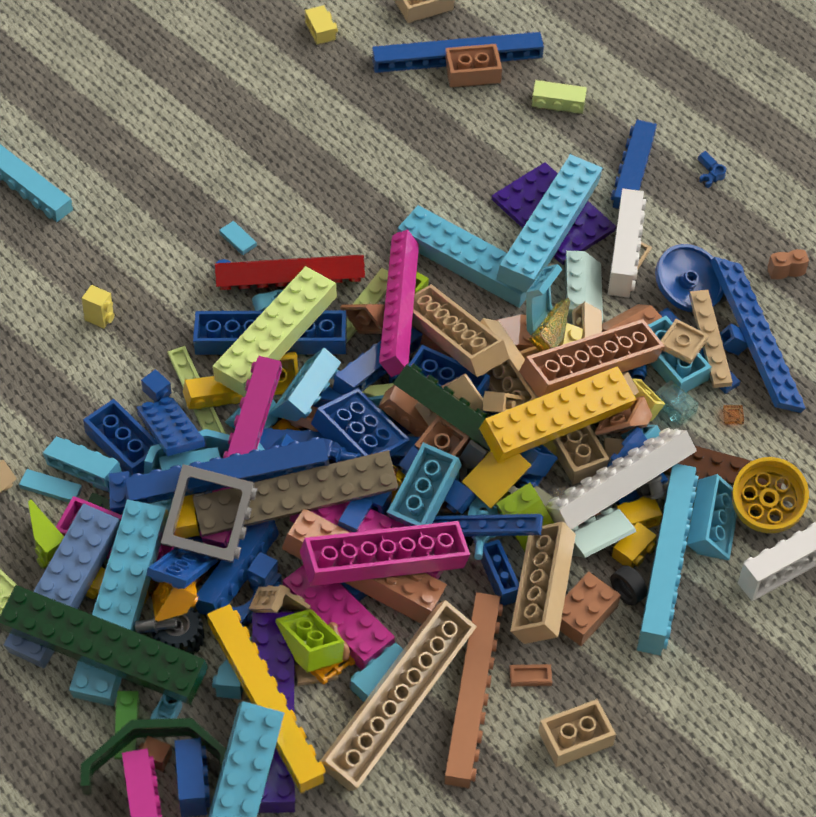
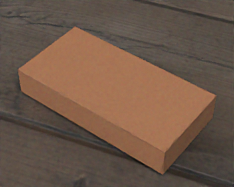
[509,664,552,686]

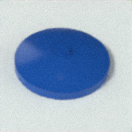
[655,244,724,312]

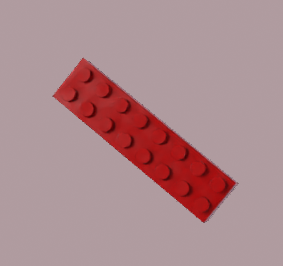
[214,254,365,290]

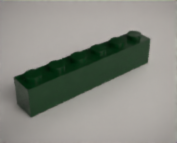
[393,363,491,451]

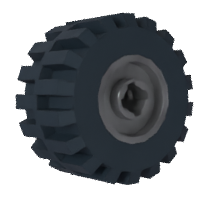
[152,607,205,655]

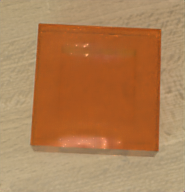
[723,405,744,424]

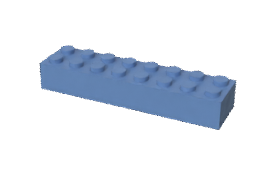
[4,503,120,669]

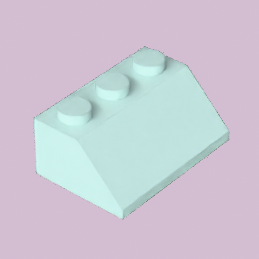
[572,507,636,558]

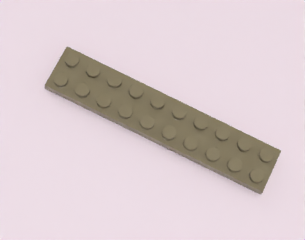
[193,450,399,537]

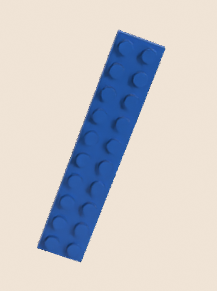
[710,257,806,413]

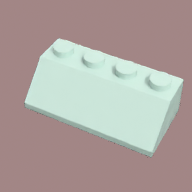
[564,251,603,323]

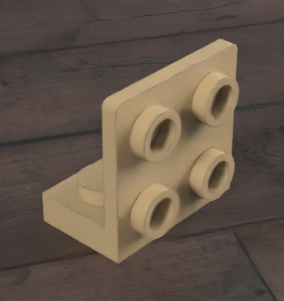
[249,585,310,613]

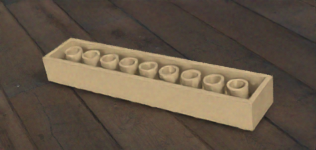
[319,600,477,791]

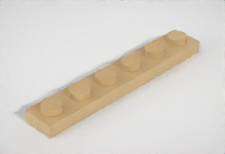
[689,290,733,388]

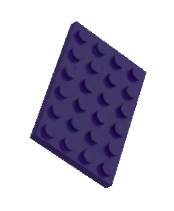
[491,162,617,265]

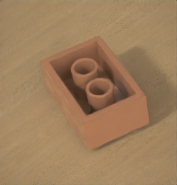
[559,572,621,646]

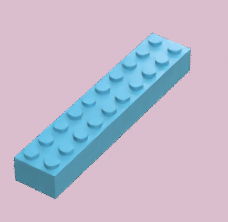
[496,154,603,293]
[637,464,699,656]
[69,500,169,706]

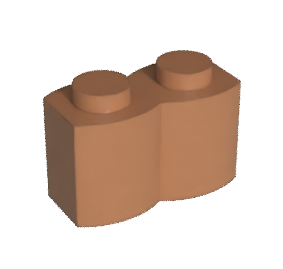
[767,249,809,280]

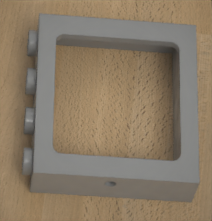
[161,464,257,563]

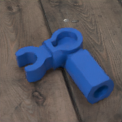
[697,151,726,188]

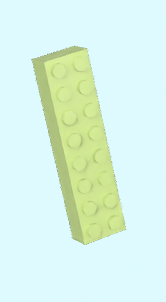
[213,266,337,397]

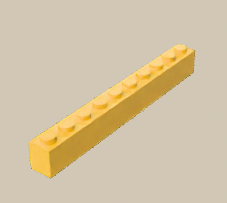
[207,604,326,794]

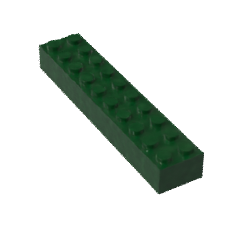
[0,585,208,705]

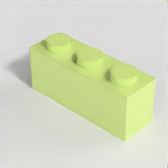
[532,80,587,114]

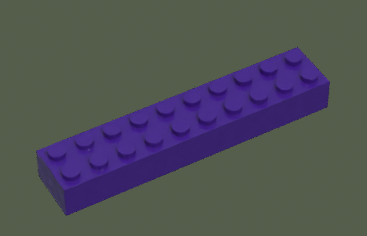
[252,612,295,813]

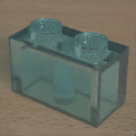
[655,380,699,426]

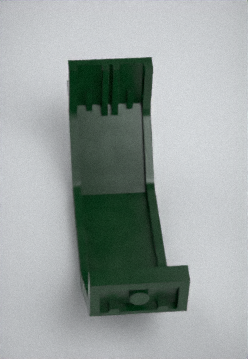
[81,718,226,795]

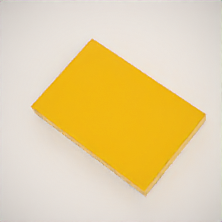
[462,451,532,509]

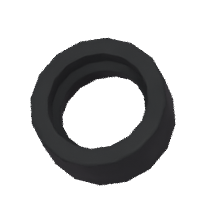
[610,566,648,606]

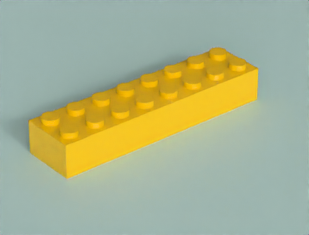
[479,366,636,462]

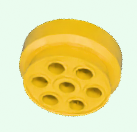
[732,457,809,534]

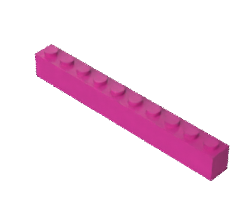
[379,229,419,377]
[200,356,282,549]

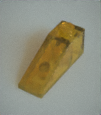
[529,298,570,352]

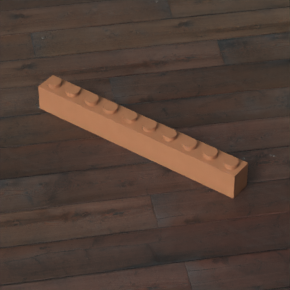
[444,592,503,788]

